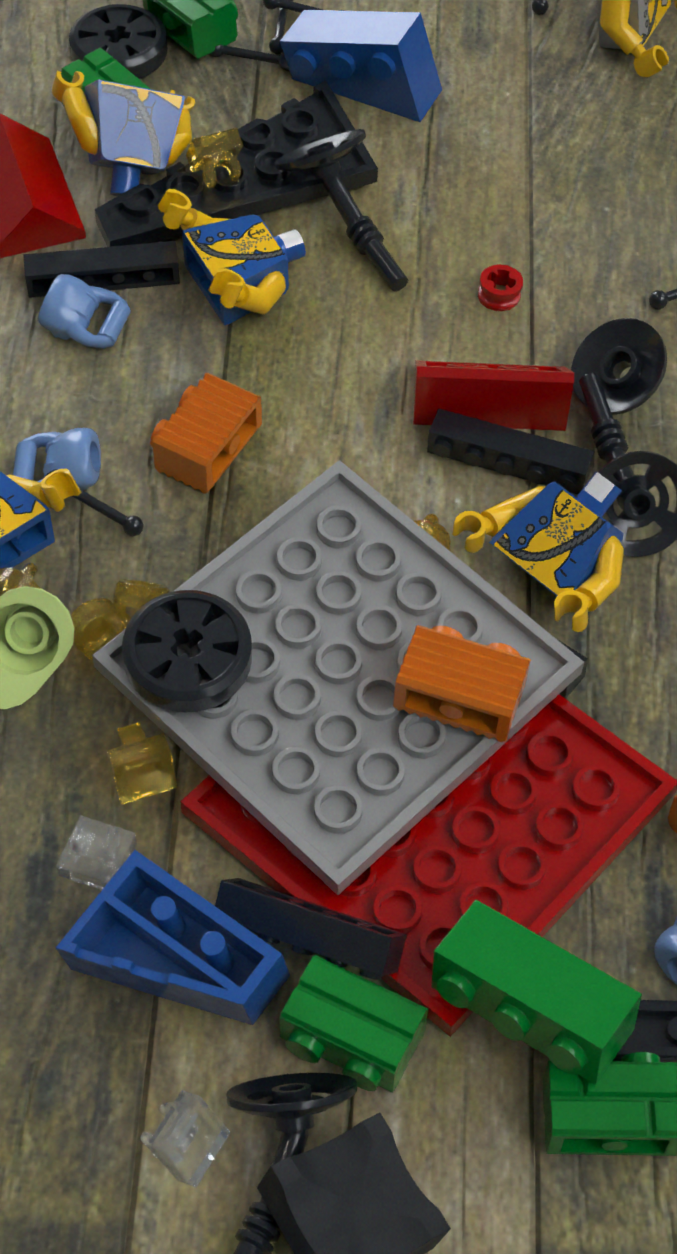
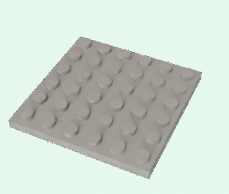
[92,460,584,895]

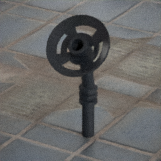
[275,129,408,291]
[579,373,677,557]
[226,1073,357,1254]

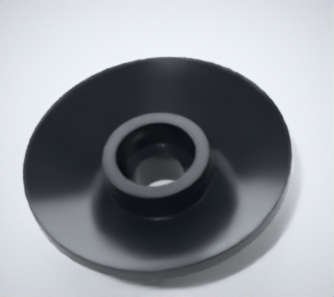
[571,318,667,415]

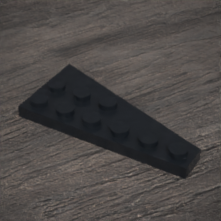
[95,80,378,247]

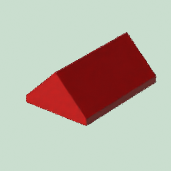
[0,113,86,258]
[413,360,574,431]

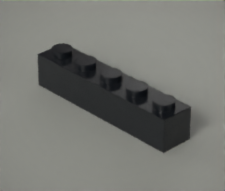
[24,241,180,298]
[427,408,594,494]
[215,878,407,980]

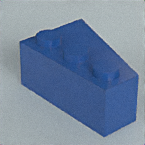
[280,10,442,122]
[56,850,290,1025]

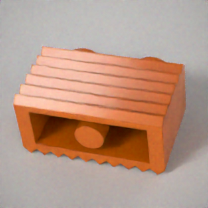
[150,373,262,494]
[393,625,531,742]

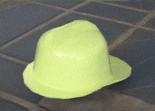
[0,586,75,710]

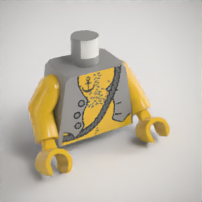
[597,0,677,77]

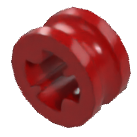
[477,264,523,311]

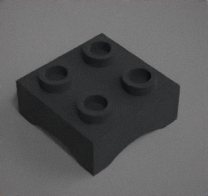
[257,1113,451,1254]

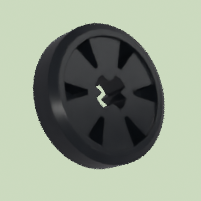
[69,4,168,79]
[122,590,252,713]

